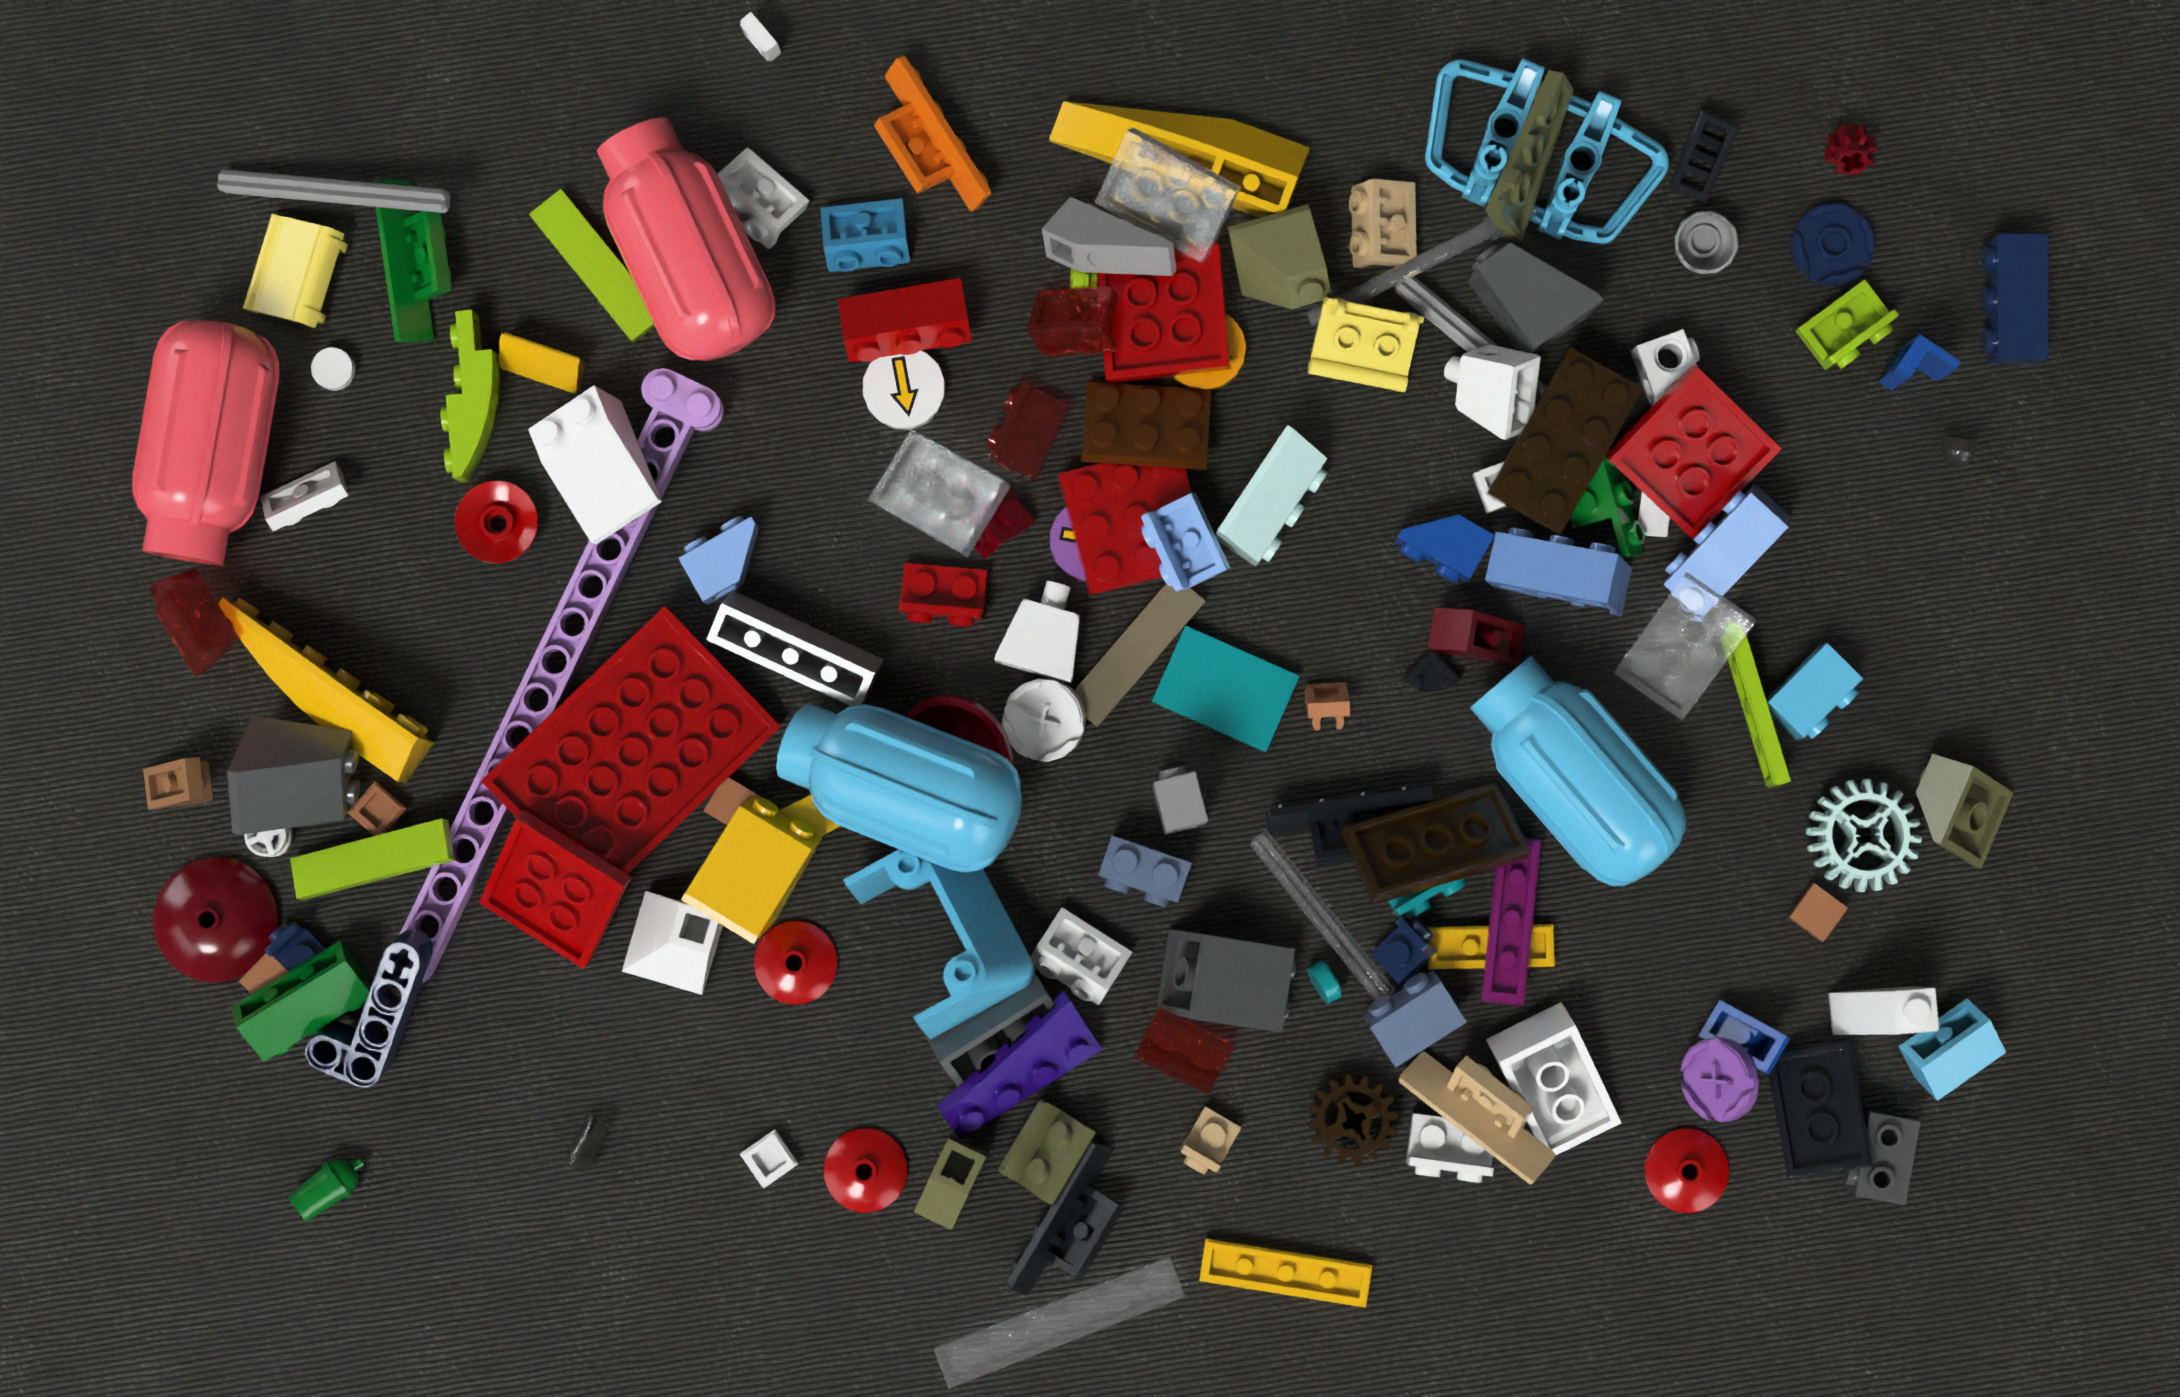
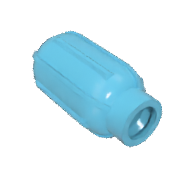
[1470,655,1686,886]
[776,703,1022,872]

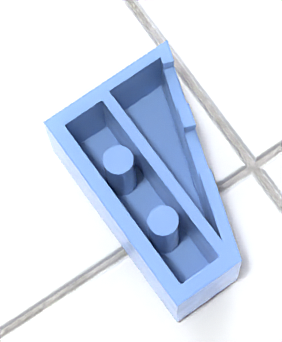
[1663,483,1791,618]

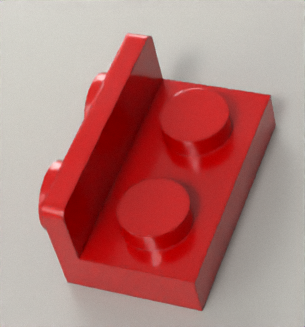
[898,563,988,627]

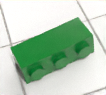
[232,940,371,1062]

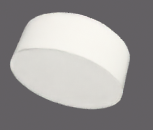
[311,347,355,391]

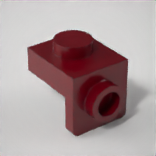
[961,489,1036,559]

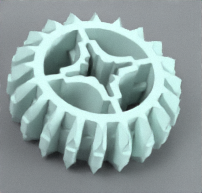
[1806,779,1922,892]

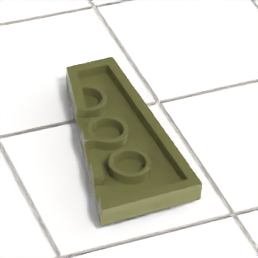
[1485,70,1574,243]

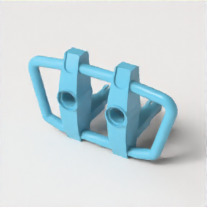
[1425,58,1669,244]

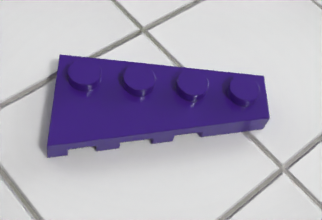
[938,991,1102,1140]

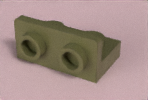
[998,1099,1096,1205]

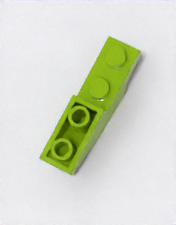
[440,310,500,483]

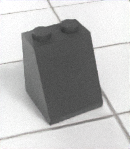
[1468,243,1603,354]
[227,716,360,835]
[1156,929,1296,1033]

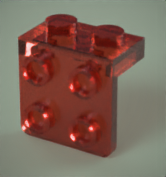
[149,568,239,676]

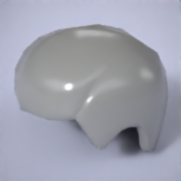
[1674,210,1738,274]

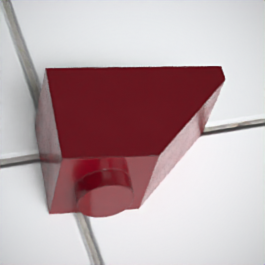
[1428,607,1525,666]

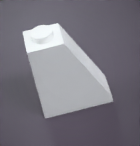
[1828,986,1939,1035]

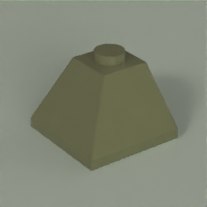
[1227,204,1332,309]
[1916,754,2014,869]

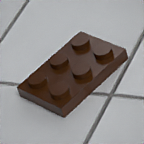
[1081,382,1211,470]

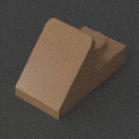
[143,757,213,810]

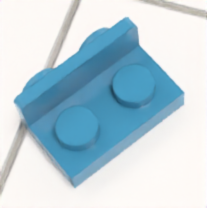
[820,198,910,272]

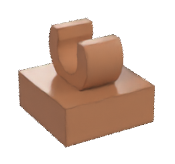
[1305,682,1350,731]

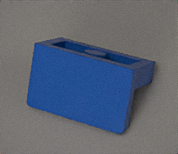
[1878,334,1961,391]

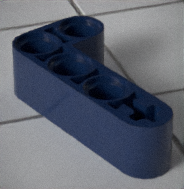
[305,929,433,1088]

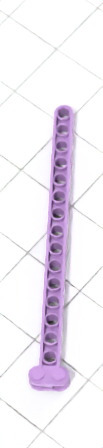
[399,368,724,983]

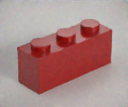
[838,278,972,363]

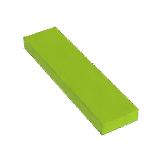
[529,189,655,344]
[1719,621,1791,788]
[290,818,455,900]

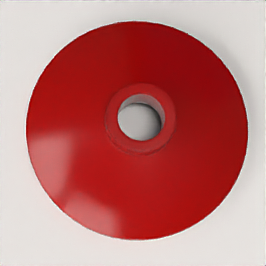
[455,480,538,564]
[754,921,838,1005]
[824,1128,908,1213]
[1644,1128,1729,1213]

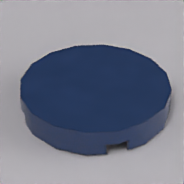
[1790,203,1875,287]

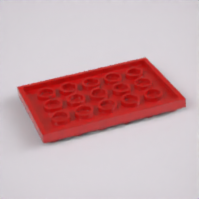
[481,606,781,874]

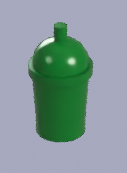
[288,1158,365,1222]

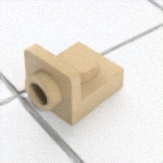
[1180,1106,1241,1175]

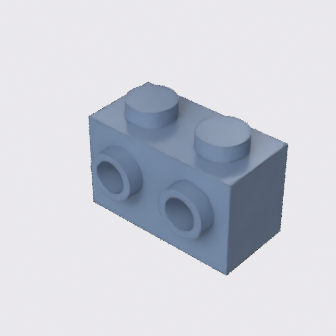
[1098,836,1191,908]
[1362,970,1467,1068]

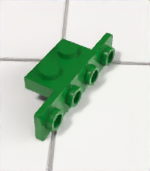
[372,178,452,343]
[1570,440,1645,558]

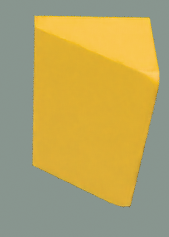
[499,332,586,393]

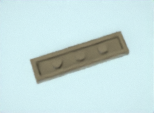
[1074,584,1206,728]

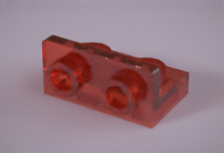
[1026,287,1119,356]
[985,381,1070,481]
[1135,1007,1235,1094]

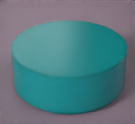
[1307,961,1342,1004]

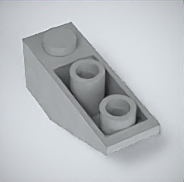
[1042,197,1177,276]

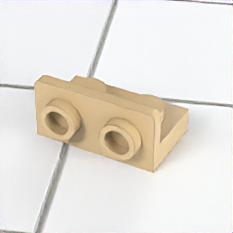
[1349,179,1417,268]

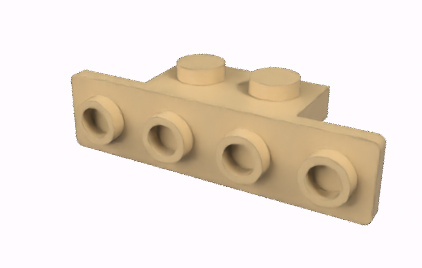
[1399,1052,1556,1184]

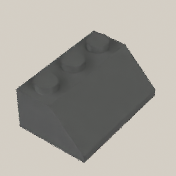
[922,972,1056,1087]

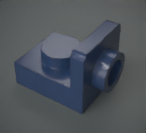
[1371,916,1438,985]
[264,922,328,971]

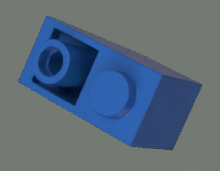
[1394,515,1495,584]

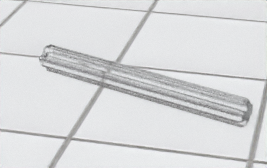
[1250,831,1395,1000]

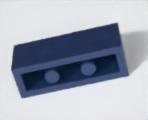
[1981,233,2048,365]

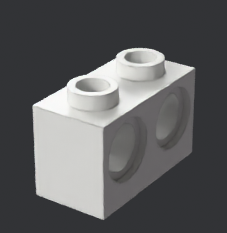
[1630,329,1700,408]

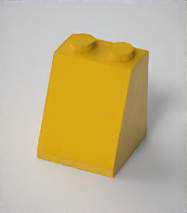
[681,795,822,944]

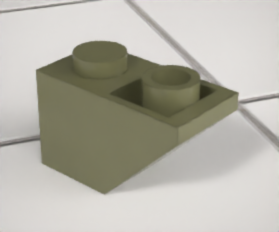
[914,1135,988,1230]

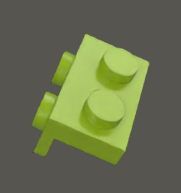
[1796,280,1900,370]

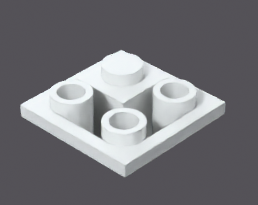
[622,891,723,995]

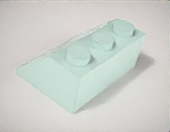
[1216,425,1328,567]

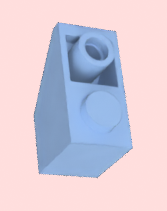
[678,516,759,605]

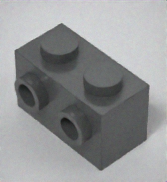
[1843,1110,1921,1206]

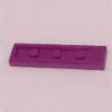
[1481,838,1541,1006]

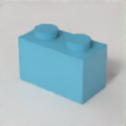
[1766,643,1863,740]
[1898,998,2006,1101]

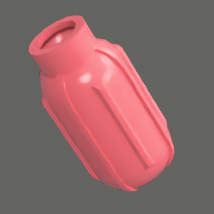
[597,117,775,361]
[132,320,279,566]

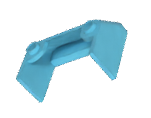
[843,849,1035,1040]

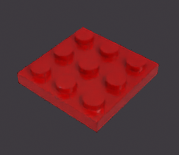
[1097,244,1231,383]
[1605,364,1782,539]
[1058,463,1192,596]
[479,810,631,969]

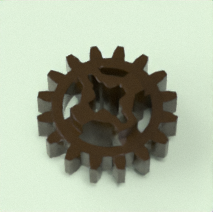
[1307,1074,1399,1166]

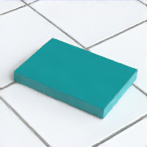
[1152,625,1300,753]

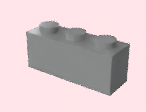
[1152,766,1208,835]

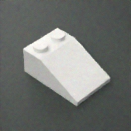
[528,385,662,545]
[1486,1002,1621,1156]

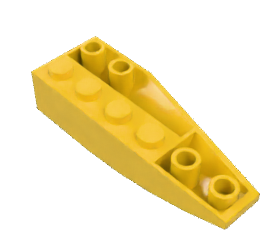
[1049,101,1310,218]
[217,598,435,783]

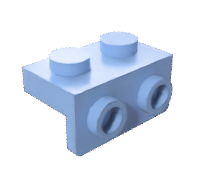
[1141,492,1230,592]

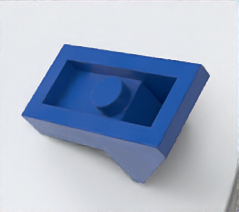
[1698,1000,1790,1075]

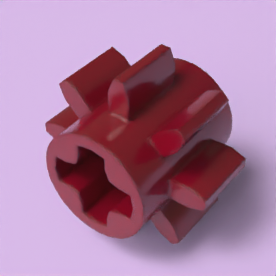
[1824,124,1878,175]

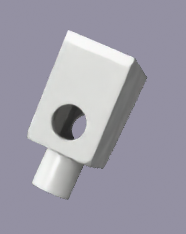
[1444,345,1541,440]
[994,581,1080,684]

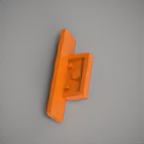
[874,55,991,212]

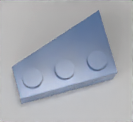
[1485,528,1632,616]

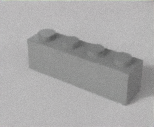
[706,591,884,706]

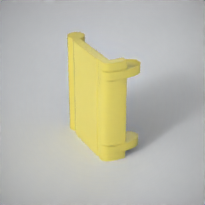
[243,214,348,328]
[1308,297,1424,392]

